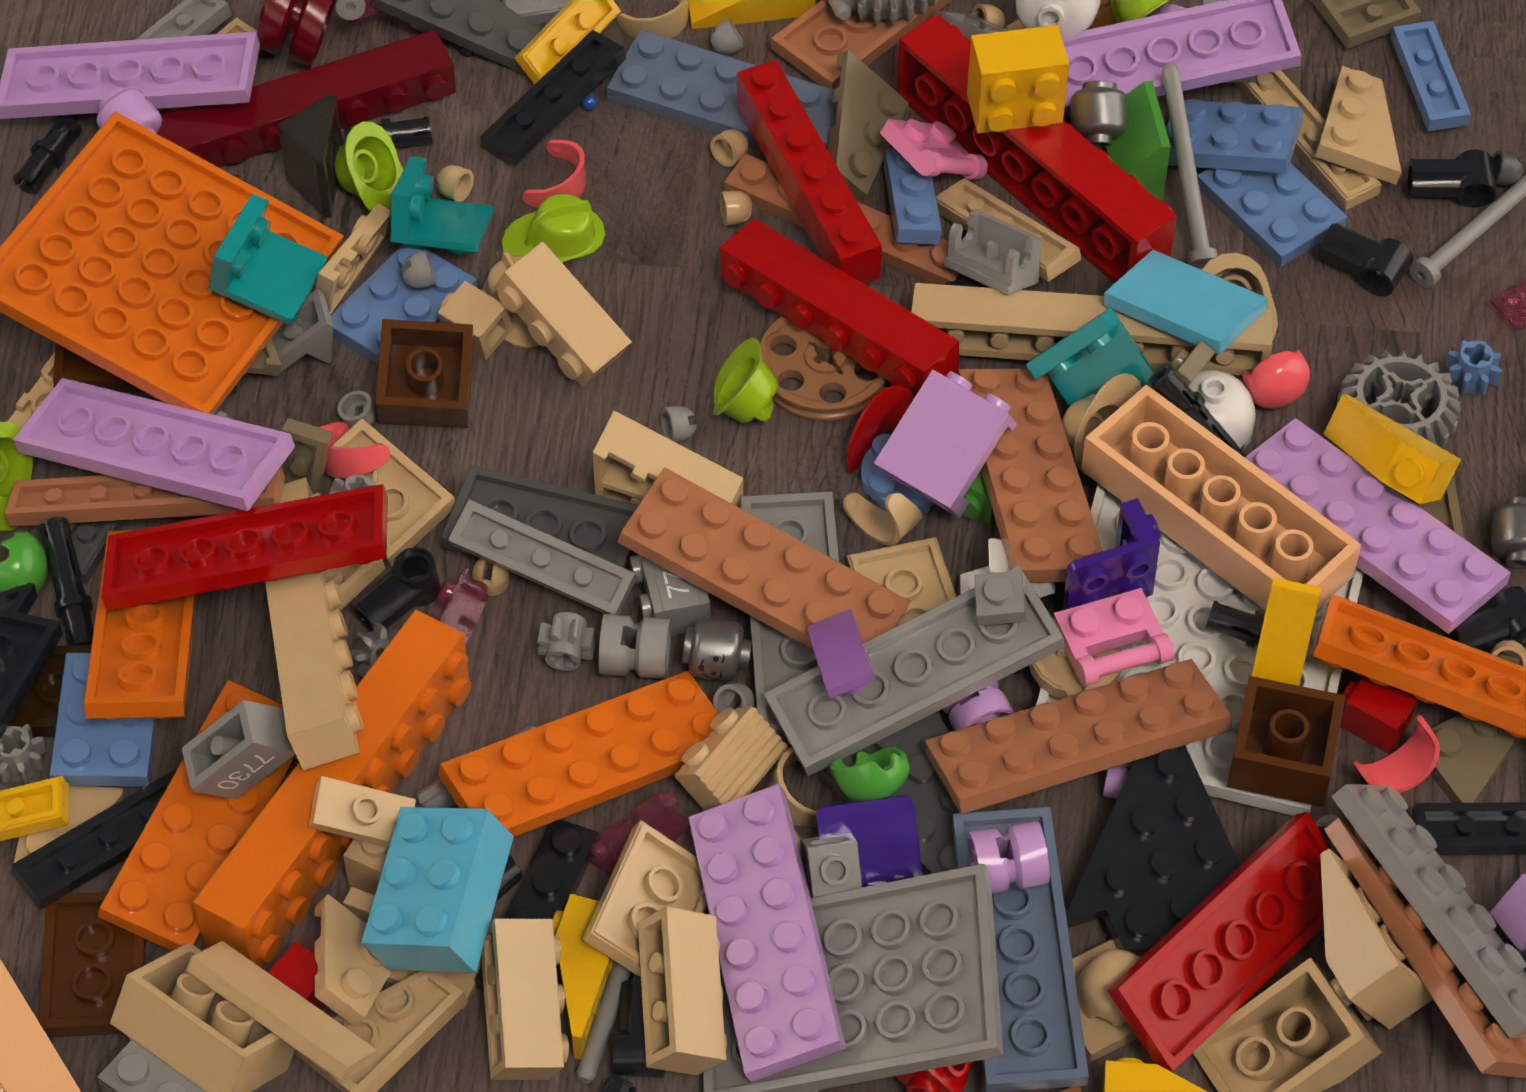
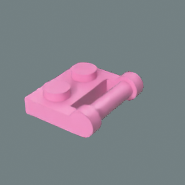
[880,119,988,180]
[1053,588,1175,686]

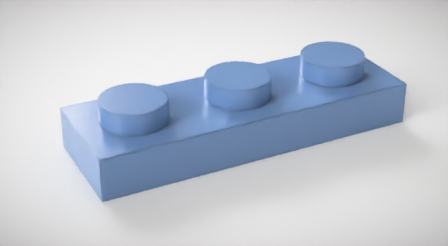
[1391,21,1471,132]
[883,149,942,245]

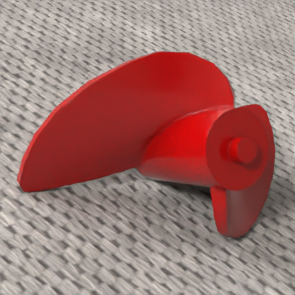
[846,383,916,474]

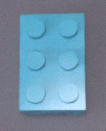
[361,807,514,973]

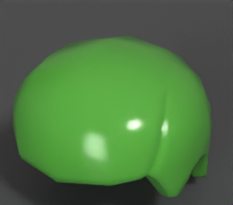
[0,531,49,595]
[829,747,910,802]

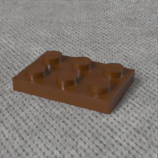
[38,892,147,1037]

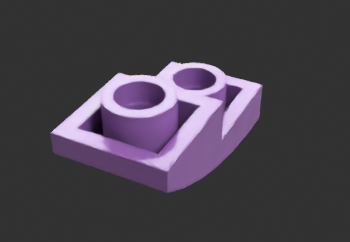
[807,609,876,699]

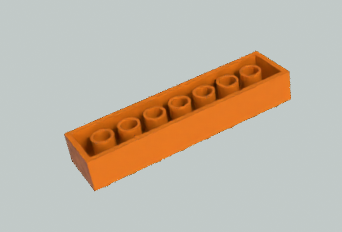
[193,609,472,967]

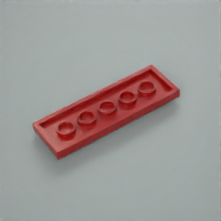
[101,484,388,611]
[1107,812,1334,1072]

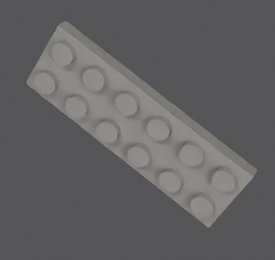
[741,492,839,741]
[763,566,1066,777]
[1331,784,1526,1039]

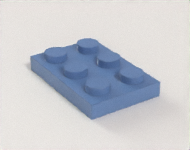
[1166,99,1303,173]
[1197,163,1348,267]
[330,244,478,365]
[50,653,158,787]

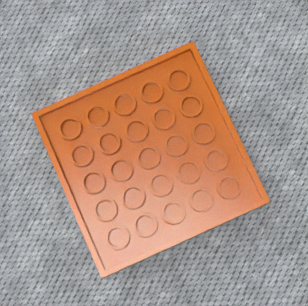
[0,112,344,415]

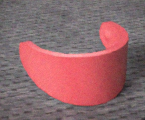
[522,140,586,208]
[319,421,390,479]
[1352,714,1440,793]

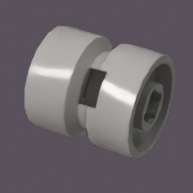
[599,614,671,680]

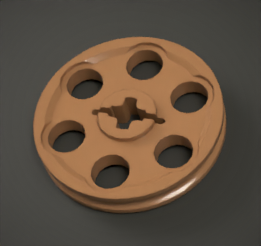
[760,316,890,421]

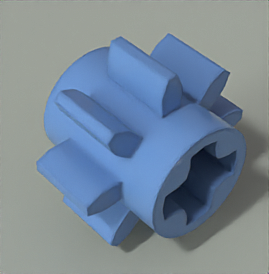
[1445,340,1502,396]

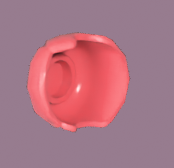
[1242,350,1310,410]

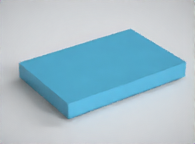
[1104,250,1268,355]

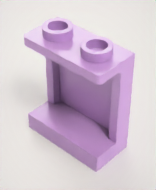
[874,369,1017,518]

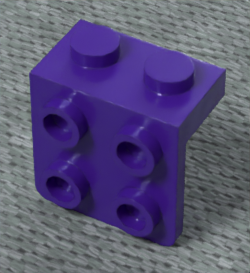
[1063,498,1160,610]
[816,795,924,888]

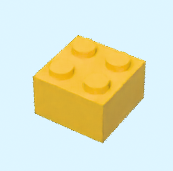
[967,25,1069,133]

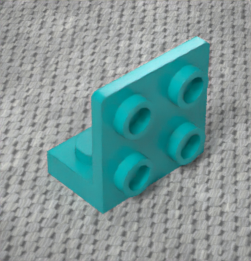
[391,156,494,254]
[208,194,327,324]
[1026,307,1155,407]

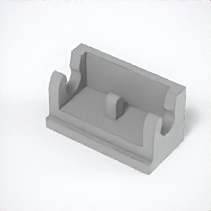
[944,210,1041,295]

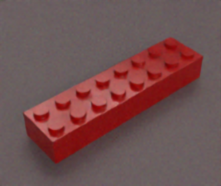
[896,14,1177,284]

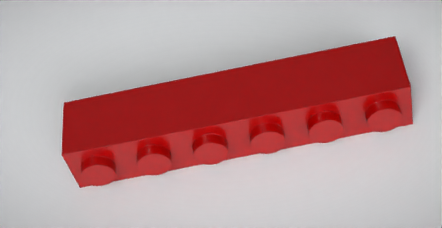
[737,60,882,284]
[719,218,959,395]

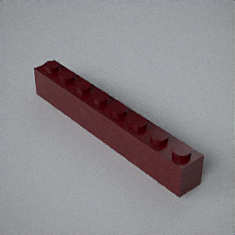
[157,29,456,168]

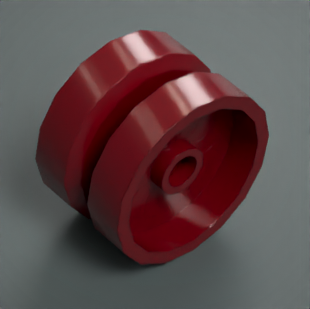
[257,0,335,67]

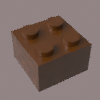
[375,319,474,428]
[1227,676,1346,807]

